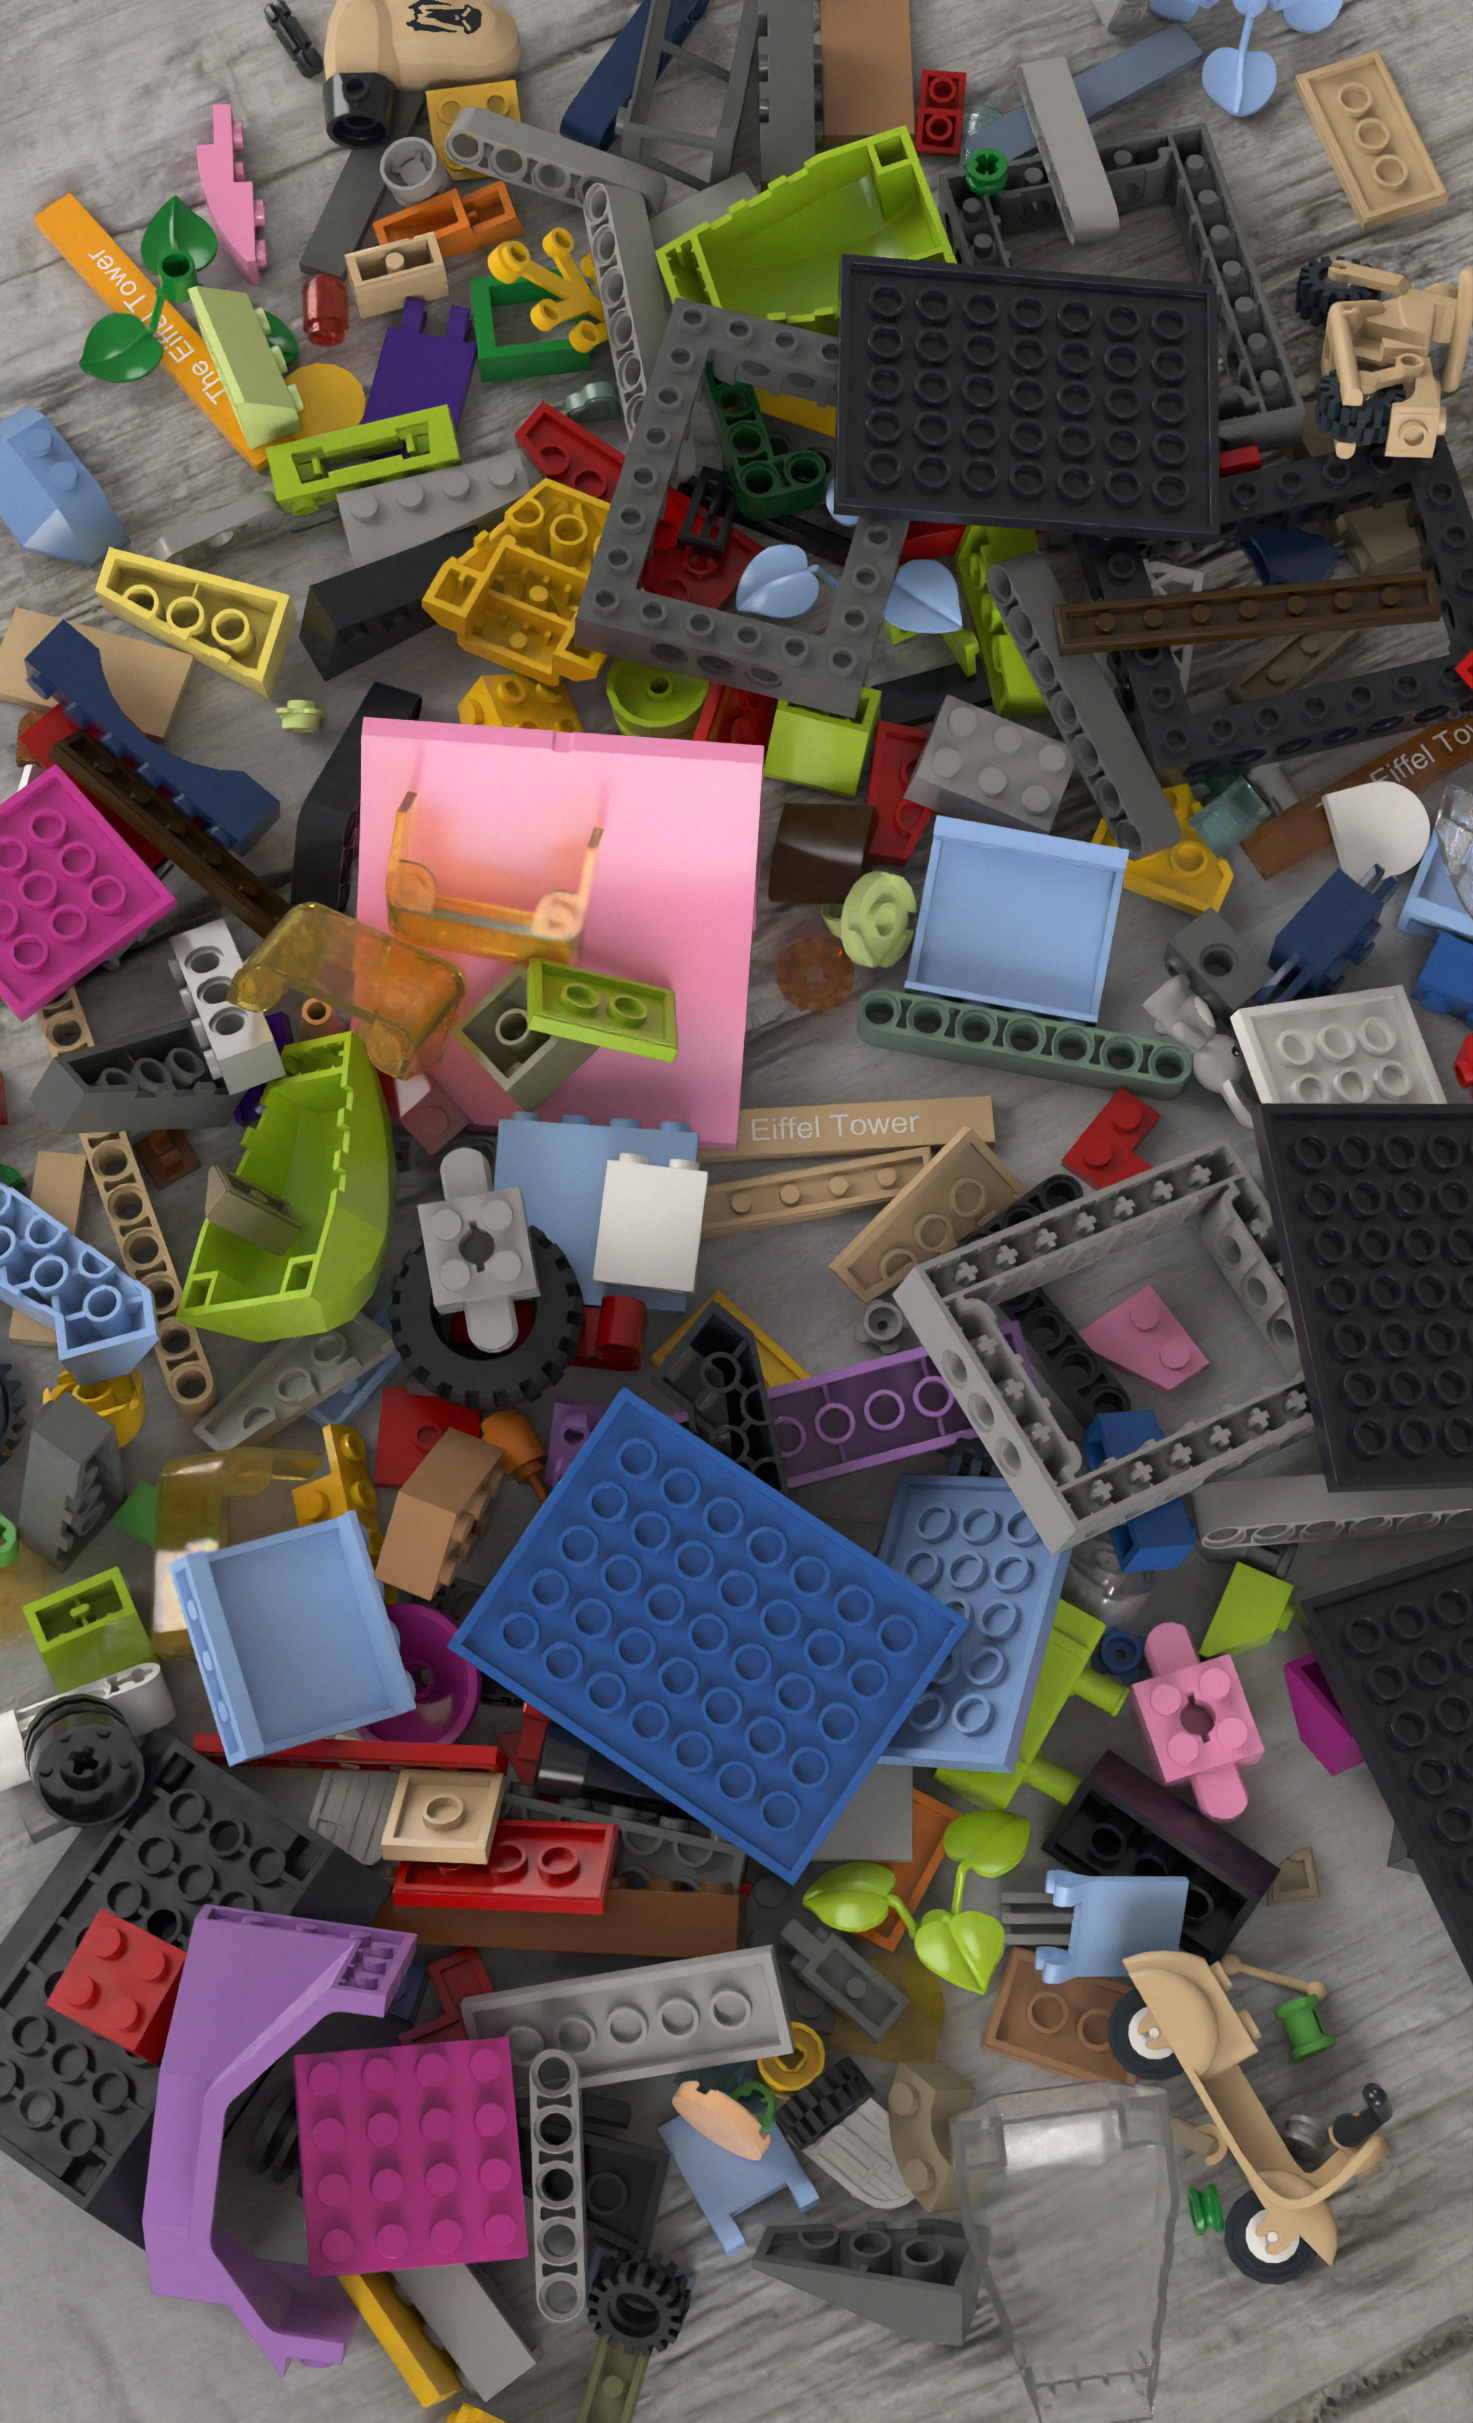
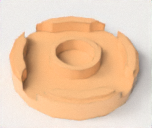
[672,2081,772,2160]

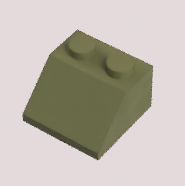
[449,963,601,1112]

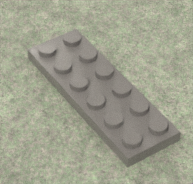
[460,1944,796,2100]

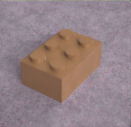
[373,1427,507,1601]

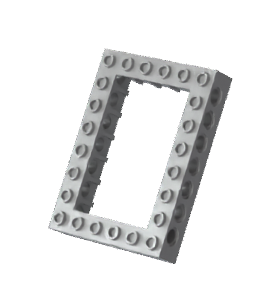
[892,1138,1316,1556]

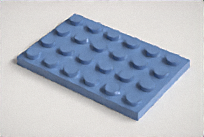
[876,1474,1073,1773]

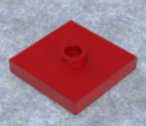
[373,1386,483,1489]

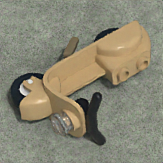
[1107,1950,1404,2285]

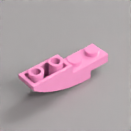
[196,104,268,286]

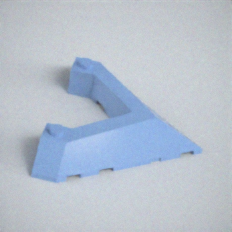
[0,1180,160,1387]

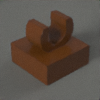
[133,1129,202,1191]

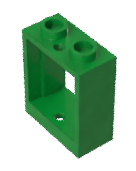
[469,266,598,382]

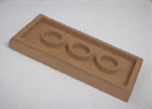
[819,0,915,145]

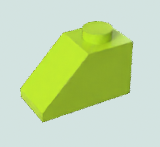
[1198,1561,1297,1662]

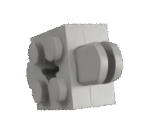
[417,1148,541,1353]

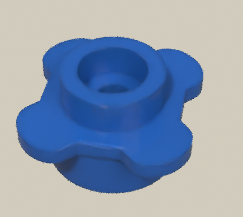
[1091,1626,1146,1684]

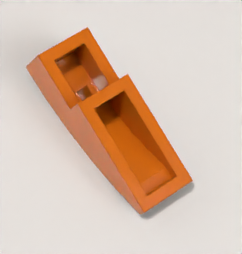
[372,180,525,259]

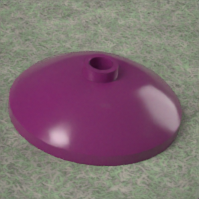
[355,1603,482,1744]

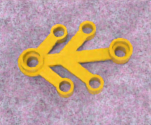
[488,227,609,353]

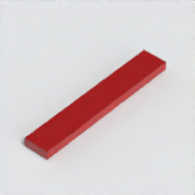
[193,1733,509,1776]

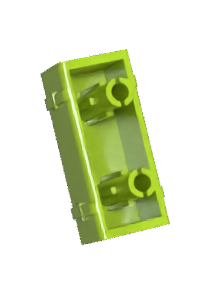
[932,1598,1131,1812]

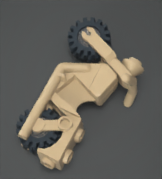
[1295,256,1473,459]

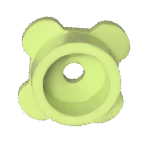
[276,700,327,734]

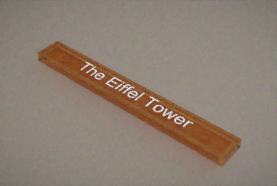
[1239,716,1473,881]

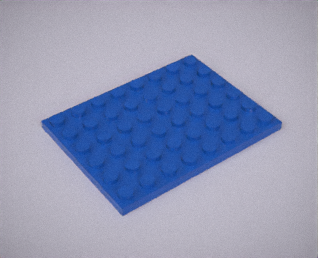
[447,1387,970,1886]

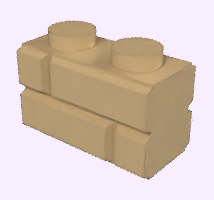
[345,231,449,319]

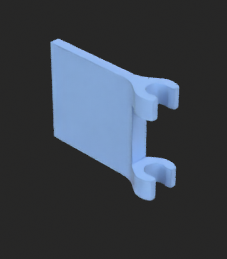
[1034,1870,1189,1984]
[657,2076,821,2258]

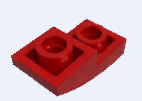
[915,69,967,157]

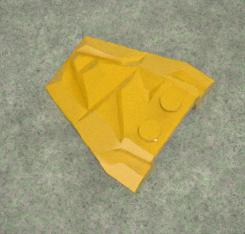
[422,478,611,686]

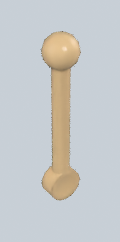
[1220,1954,1328,2001]

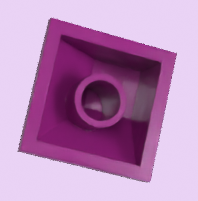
[1283,1652,1365,1777]

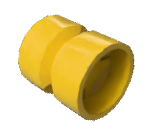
[756,2022,825,2100]

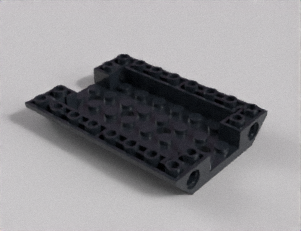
[0,1728,394,2251]

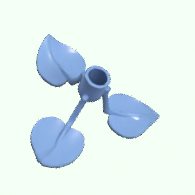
[1149,0,1343,117]
[736,478,962,634]

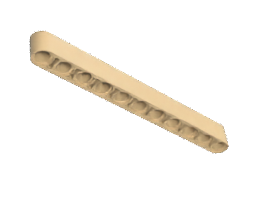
[36,984,219,1418]

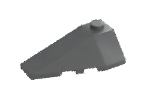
[752,2219,987,2347]

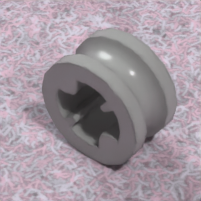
[1280,2114,1330,2164]

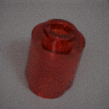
[302,274,349,347]

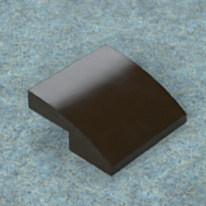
[768,803,880,905]

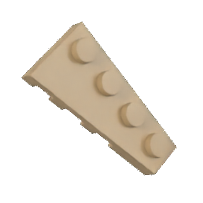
[827,1126,1029,1304]

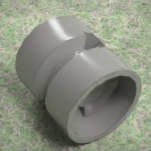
[380,137,455,210]

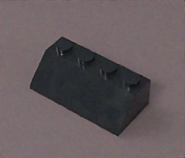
[1040,1749,1281,1966]

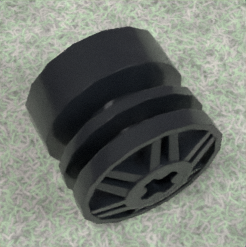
[23,1694,145,1829]

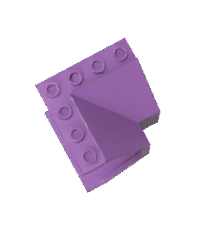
[142,1904,417,2378]

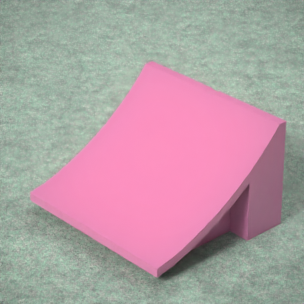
[350,717,764,1151]

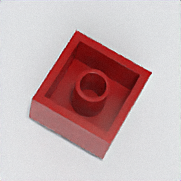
[46,1908,187,2066]

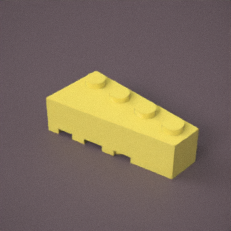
[95,547,297,701]

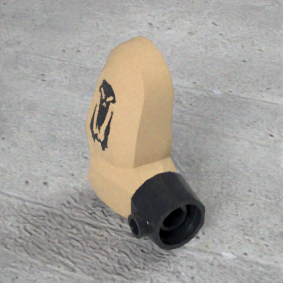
[322,0,522,149]

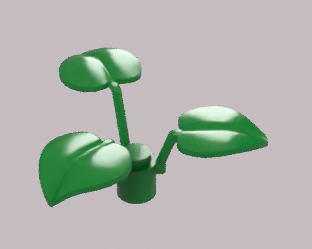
[79,195,300,383]

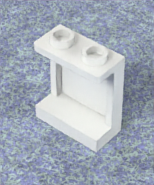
[593,1153,709,1296]

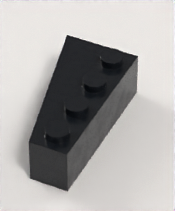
[299,525,480,682]
[516,2113,673,2259]

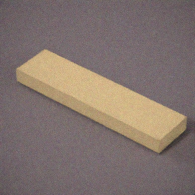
[9,1151,89,1348]

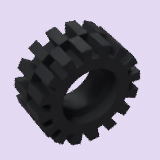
[774,2056,876,2151]
[586,2248,691,2356]

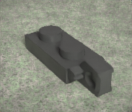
[774,1918,912,2045]

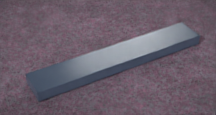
[964,22,1204,161]

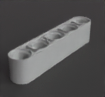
[1017,55,1120,246]
[445,106,667,220]
[529,2049,589,2323]

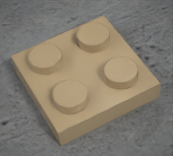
[381,1769,506,1864]

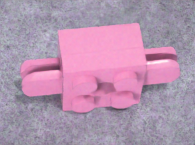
[1127,1622,1265,1825]

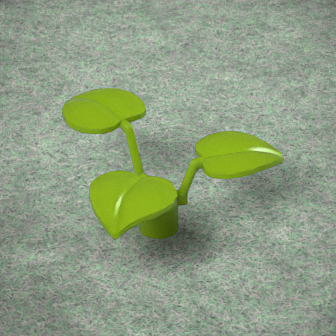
[803,1810,1031,1995]

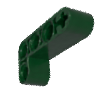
[703,361,826,521]

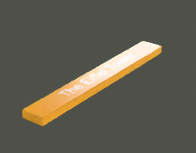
[33,192,293,474]

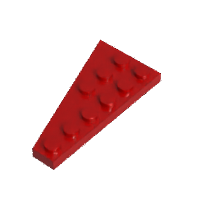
[515,401,766,611]

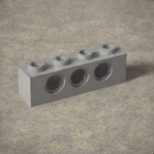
[167,918,286,1095]

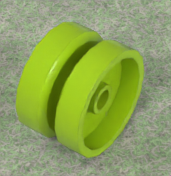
[606,657,711,741]

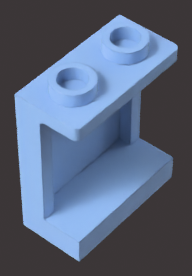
[1395,812,1473,945]

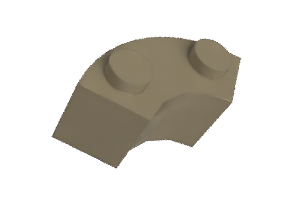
[888,2059,991,2213]

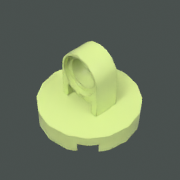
[821,871,916,968]

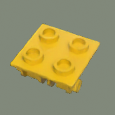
[425,80,521,182]

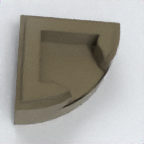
[1267,1846,1321,1907]

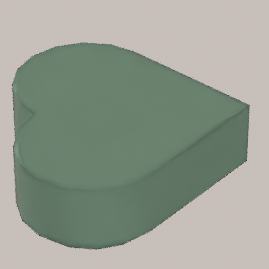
[565,381,621,423]

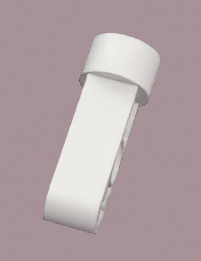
[0,1662,177,1792]

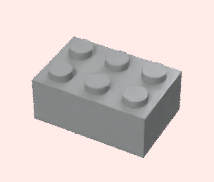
[903,694,1075,835]

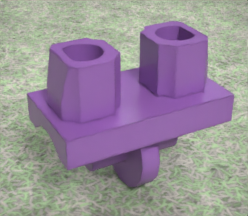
[544,1397,607,1489]

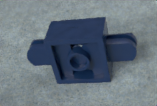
[1255,863,1400,1006]

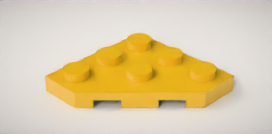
[1091,783,1234,917]

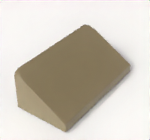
[205,1165,302,1256]

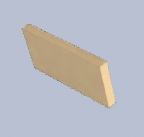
[1293,49,1449,231]
[0,607,196,745]

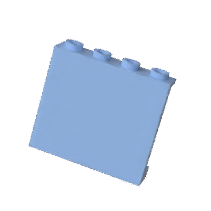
[904,815,1129,1027]
[494,1111,700,1315]
[168,1510,416,1767]

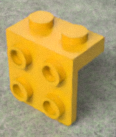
[456,673,585,733]

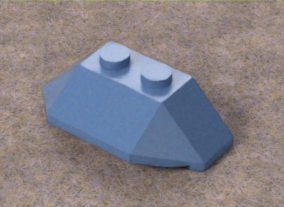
[0,406,131,568]

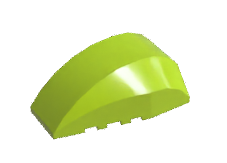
[655,125,957,337]
[175,1031,397,1342]

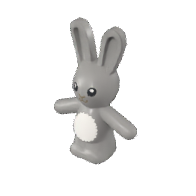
[1142,973,1261,1130]

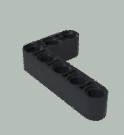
[290,681,423,923]
[962,1174,1132,1430]

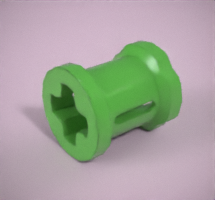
[1273,1994,1337,2062]

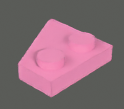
[1078,1284,1209,1396]

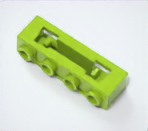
[265,404,464,516]

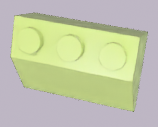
[188,286,304,450]

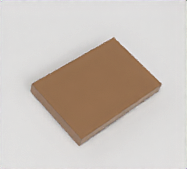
[981,1946,1139,2099]

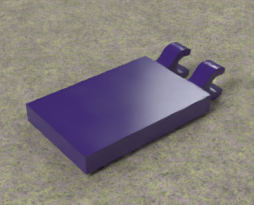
[361,297,478,461]

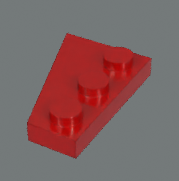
[865,720,934,867]

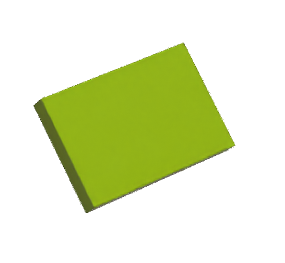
[527,957,678,1063]

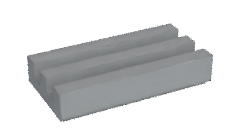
[1000,1892,1073,1948]

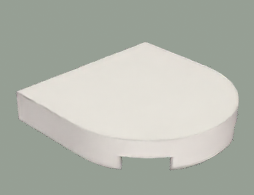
[1321,781,1430,883]

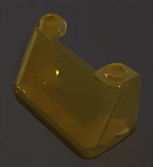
[225,902,468,1082]

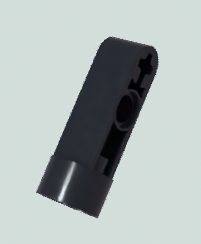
[533,1720,701,1823]

